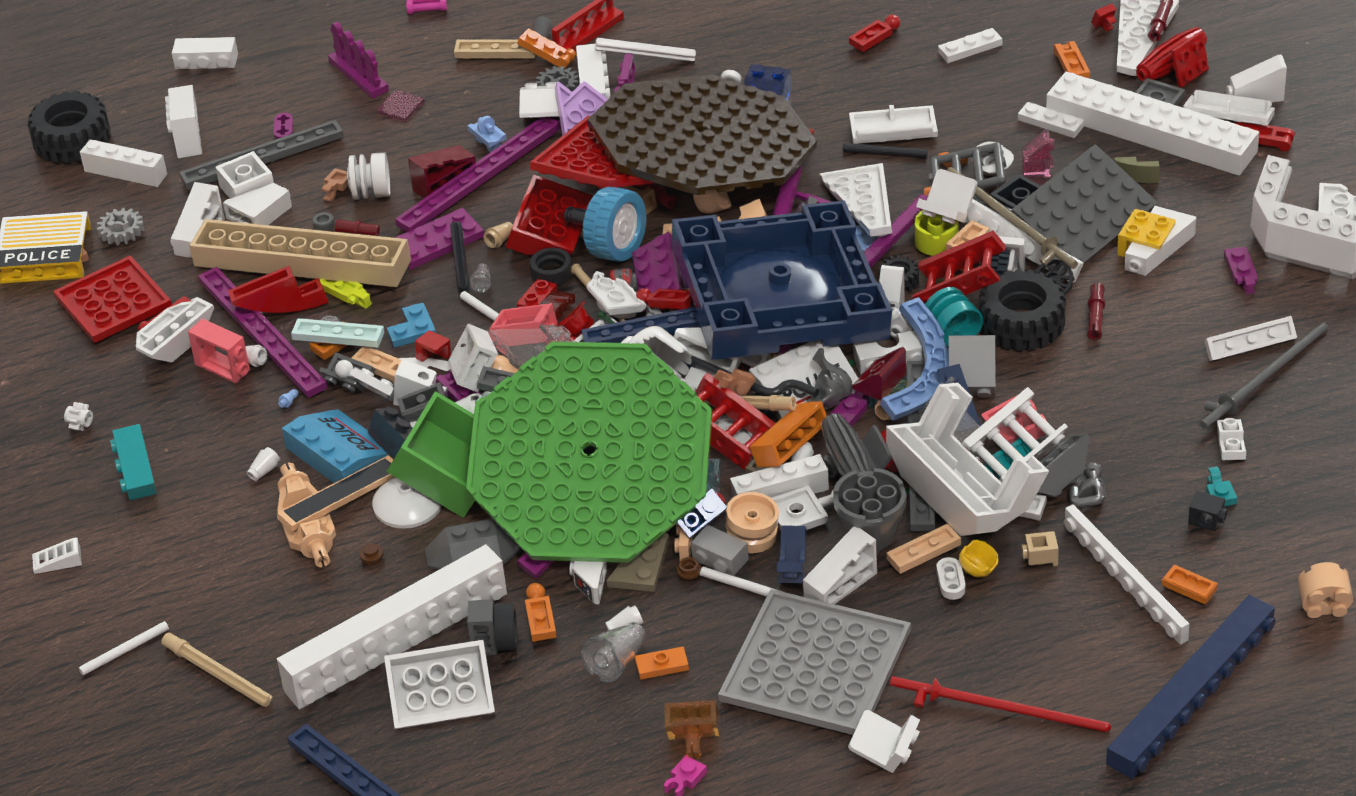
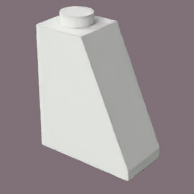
[1227,55,1287,102]
[223,183,292,225]

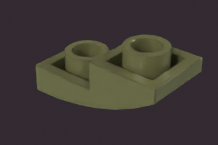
[1114,157,1160,183]

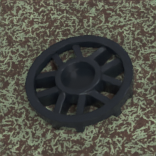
[1035,259,1075,295]

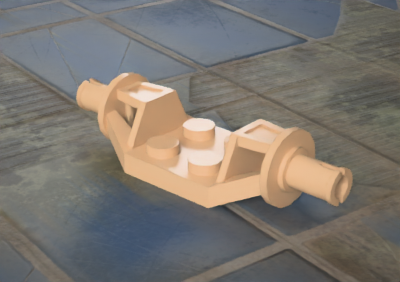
[277,463,336,567]

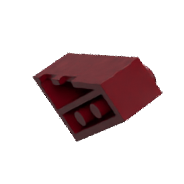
[408,145,476,198]

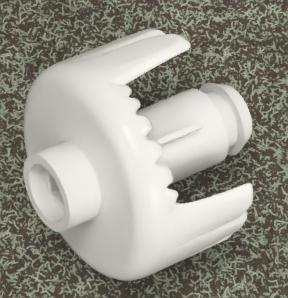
[621,326,692,385]

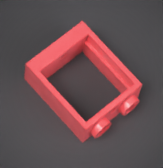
[489,303,557,348]
[188,319,250,383]

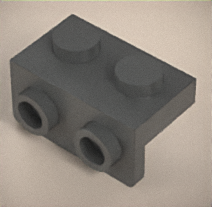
[319,352,376,393]

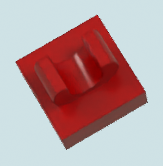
[1091,3,1116,31]

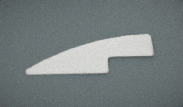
[398,358,450,371]

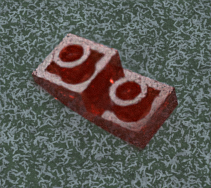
[539,291,575,320]

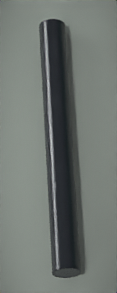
[843,143,928,158]

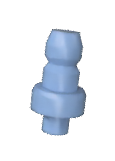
[278,389,298,408]

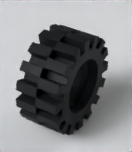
[879,255,919,293]

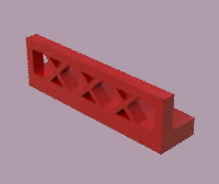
[551,0,624,51]

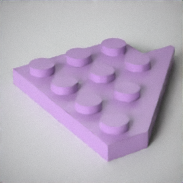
[555,81,608,135]

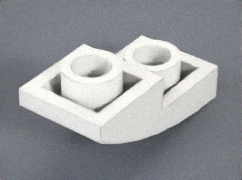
[1217,418,1246,460]

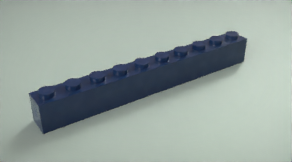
[1106,595,1276,779]

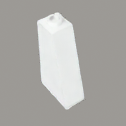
[1125,206,1196,276]

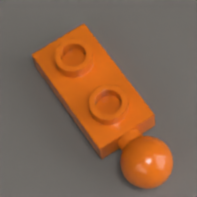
[525,583,557,642]

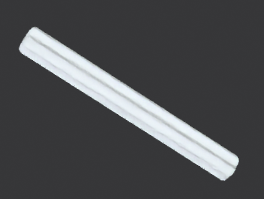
[595,38,696,62]

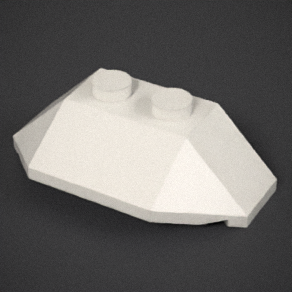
[136,297,214,362]

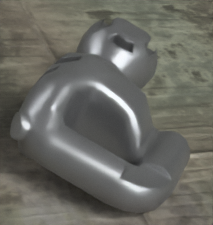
[1069,463,1106,507]

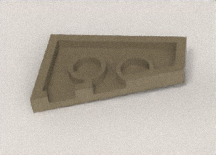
[606,533,669,592]

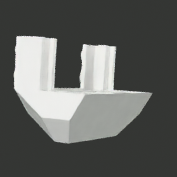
[1250,155,1356,279]
[886,383,1049,536]

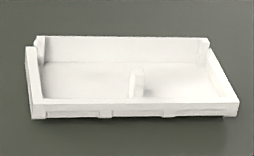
[1183,90,1275,126]
[849,105,938,144]

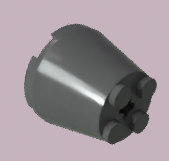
[833,468,907,554]

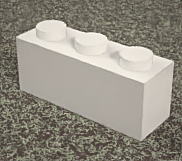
[172,37,238,69]

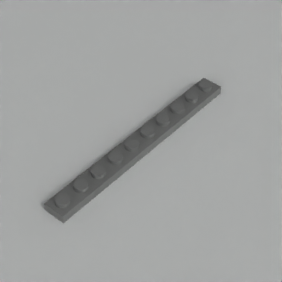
[907,361,935,531]

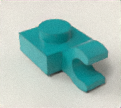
[1206,466,1237,506]

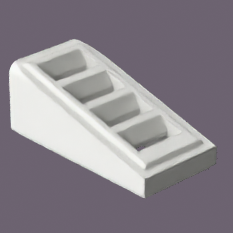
[32,538,82,574]

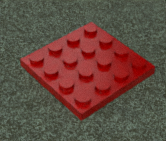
[53,255,172,343]

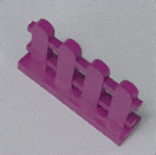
[328,21,389,99]

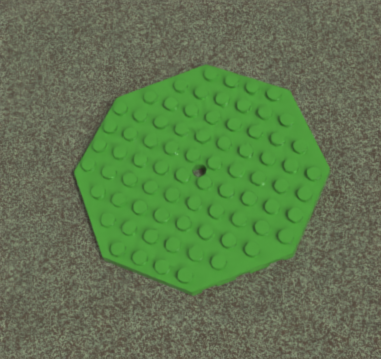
[466,341,712,563]

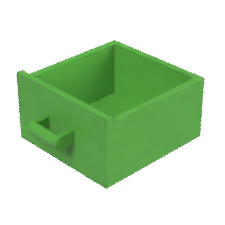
[386,391,475,518]

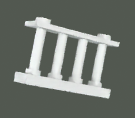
[962,387,1068,483]

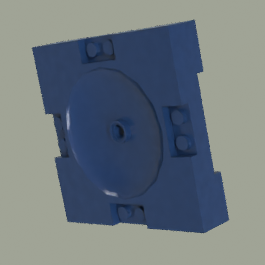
[671,200,892,360]

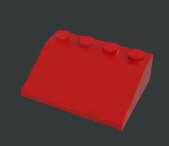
[506,174,593,255]

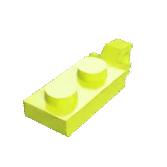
[320,279,372,309]

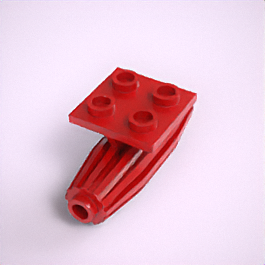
[1136,27,1209,88]

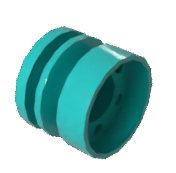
[925,287,983,347]

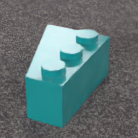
[110,424,157,501]

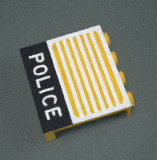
[0,212,91,284]

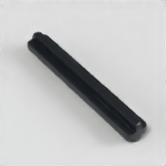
[450,221,470,293]

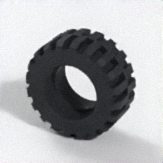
[27,91,111,164]
[979,269,1066,352]

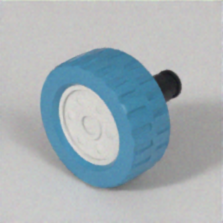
[564,187,646,262]

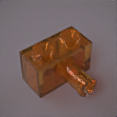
[665,700,720,759]

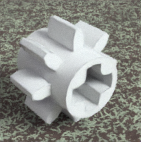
[64,402,93,431]

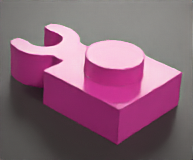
[664,755,707,796]

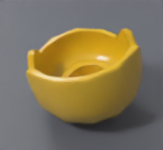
[959,540,999,577]

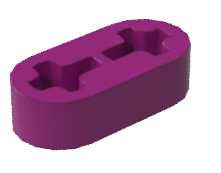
[273,113,294,140]

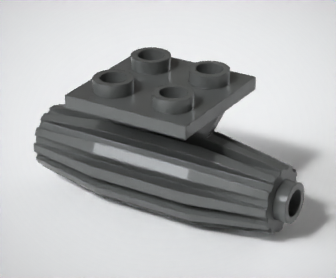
[821,413,892,477]

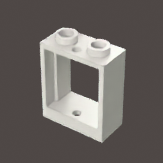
[448,324,498,392]

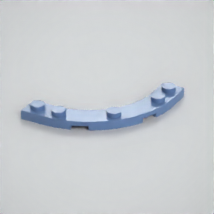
[880,297,949,421]

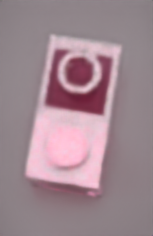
[1022,129,1054,178]

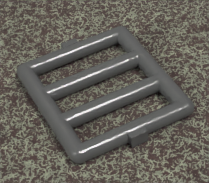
[929,142,1007,189]

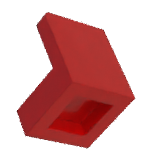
[415,330,451,362]

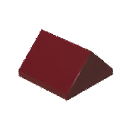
[851,347,906,401]

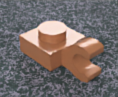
[322,168,349,202]
[714,369,756,396]

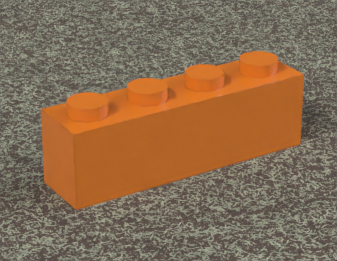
[750,401,827,467]

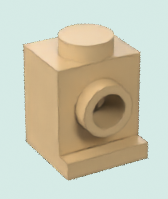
[1021,531,1058,566]

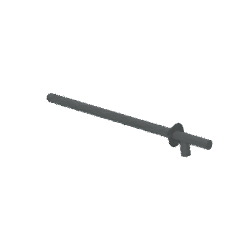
[1200,323,1328,429]

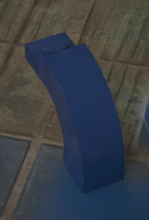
[777,525,807,583]

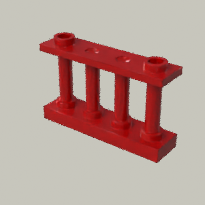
[912,230,1006,304]
[695,372,776,470]

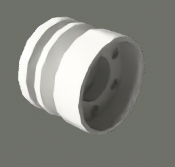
[347,152,390,200]

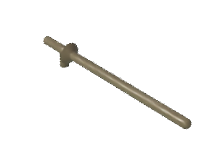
[947,167,1078,269]

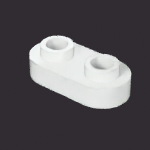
[937,557,965,600]

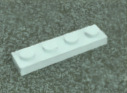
[291,318,384,348]

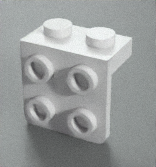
[916,169,977,224]
[848,710,920,773]

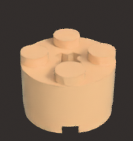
[1298,562,1353,618]

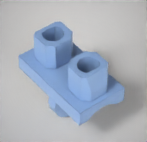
[468,116,506,152]

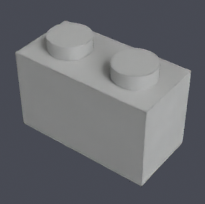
[691,525,749,576]

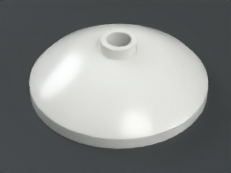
[372,477,442,528]

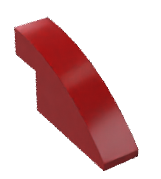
[228,266,329,313]

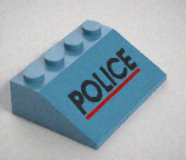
[282,409,388,483]

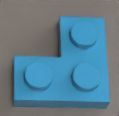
[387,303,436,348]

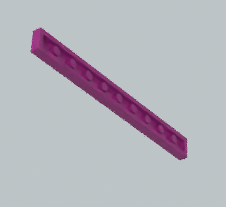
[395,116,561,232]
[198,267,327,398]

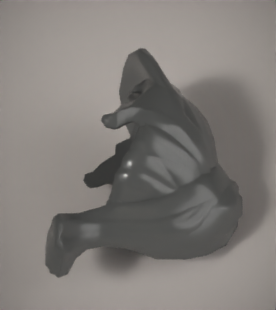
[808,348,853,408]

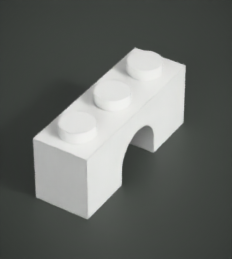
[853,330,925,376]

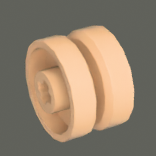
[725,492,779,553]

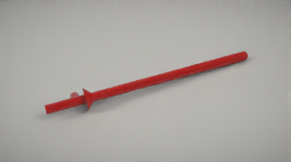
[890,676,1111,732]

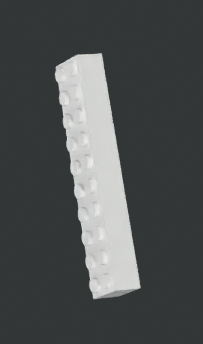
[1046,72,1259,176]
[277,544,507,709]

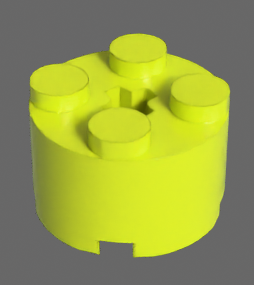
[914,211,959,257]

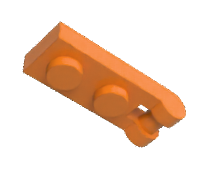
[517,28,576,68]
[1053,41,1090,79]

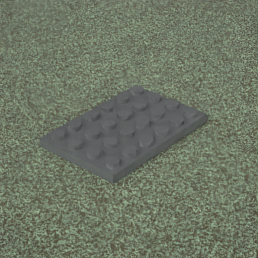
[1011,144,1158,265]

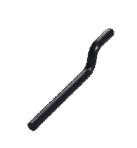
[690,356,819,397]

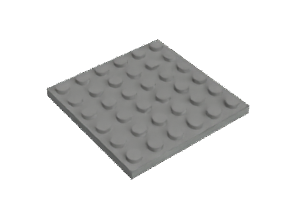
[718,589,911,735]

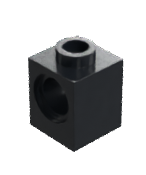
[1188,491,1228,531]

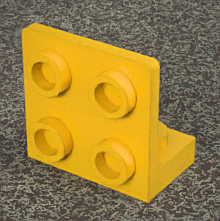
[1117,209,1176,257]

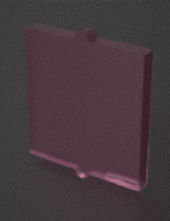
[377,90,425,122]

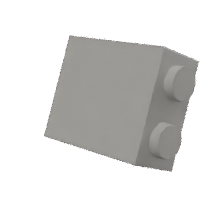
[949,335,996,398]

